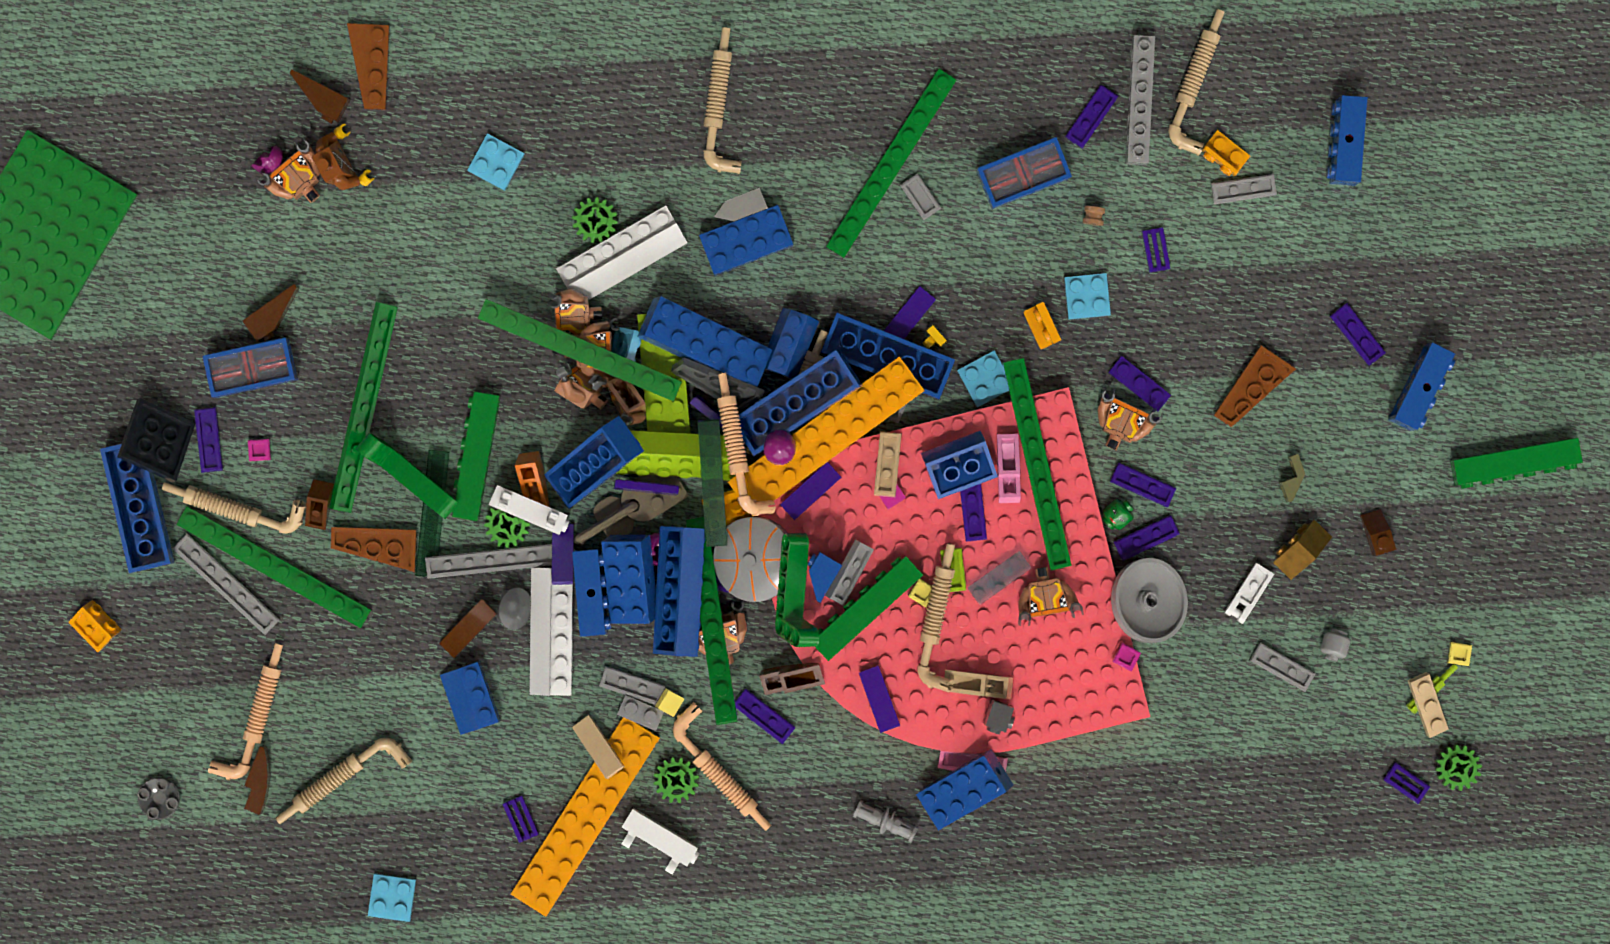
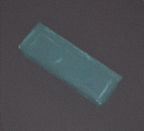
[967,551,1031,605]

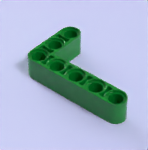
[356,432,459,519]
[775,533,819,647]

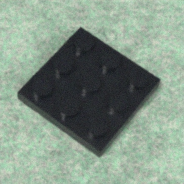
[117,398,195,482]

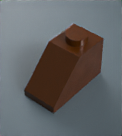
[305,479,334,530]
[1360,509,1397,556]

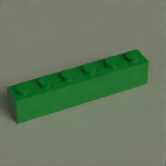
[452,392,501,521]
[1450,438,1583,489]
[816,556,923,661]

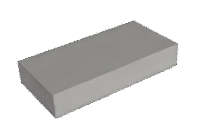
[900,173,941,221]

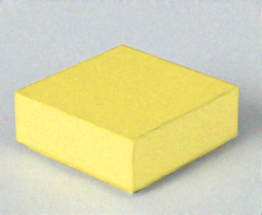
[908,579,933,607]
[1447,642,1472,666]
[655,688,684,717]

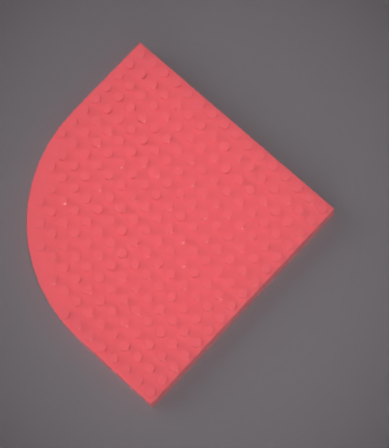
[748,387,1150,754]

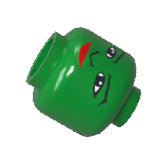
[1102,499,1134,530]

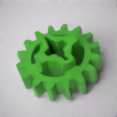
[572,197,618,243]
[484,508,531,548]
[1434,744,1482,791]
[653,757,699,803]

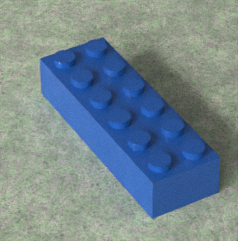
[637,296,772,387]
[821,313,955,400]
[738,350,863,456]
[544,416,644,509]
[100,444,175,573]
[653,526,705,657]

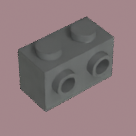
[983,699,1015,735]

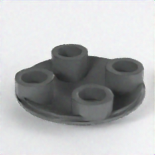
[496,588,531,630]
[137,777,180,820]

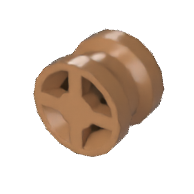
[1082,206,1105,226]

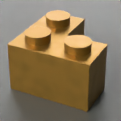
[1273,520,1332,580]

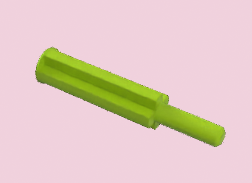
[1406,664,1458,714]

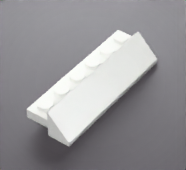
[556,206,687,300]
[530,568,573,696]

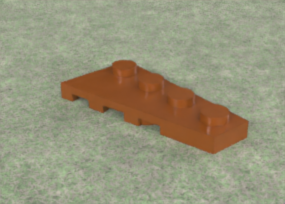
[347,23,390,110]
[1213,345,1296,427]
[331,527,417,572]

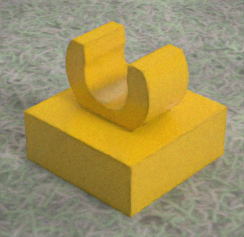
[922,325,947,349]

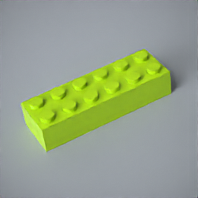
[637,314,691,434]
[616,431,736,481]

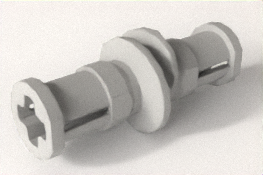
[853,800,919,843]

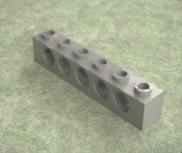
[1125,35,1155,165]

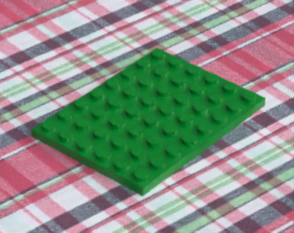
[0,130,137,340]

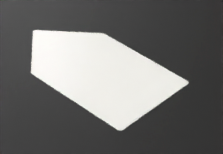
[714,188,768,221]

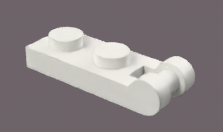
[1224,563,1274,624]

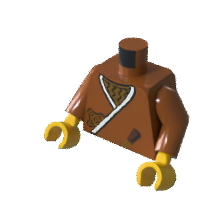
[312,124,375,190]

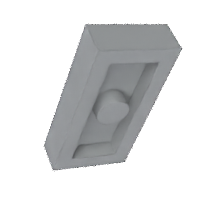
[617,695,664,731]

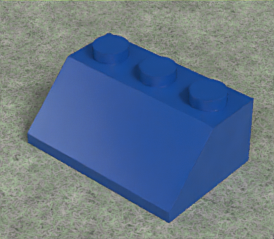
[765,308,819,379]
[921,431,998,499]
[807,552,842,603]
[440,661,501,735]

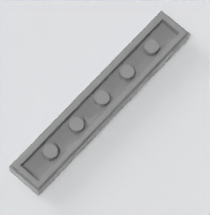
[173,533,280,635]
[425,544,552,579]

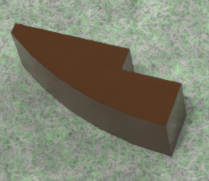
[439,599,497,658]
[759,663,825,695]
[244,745,270,815]

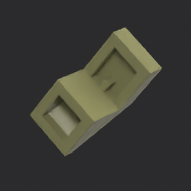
[1279,454,1305,502]

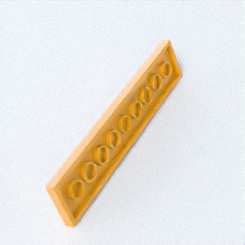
[728,356,925,516]
[511,717,660,917]

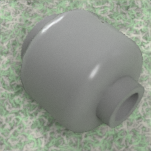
[1320,629,1351,662]

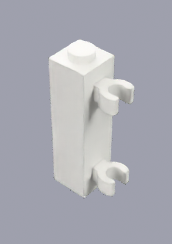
[488,485,570,535]
[622,807,700,874]

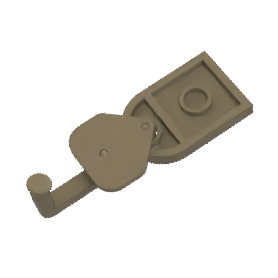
[574,475,689,546]

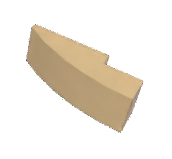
[944,670,1013,699]

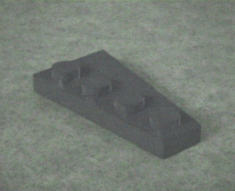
[671,357,765,412]

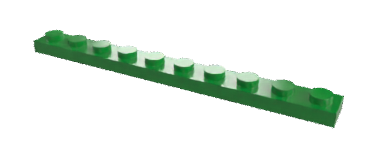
[826,69,957,258]
[478,299,682,401]
[329,302,398,513]
[1003,358,1072,570]
[176,506,371,628]
[686,516,738,725]

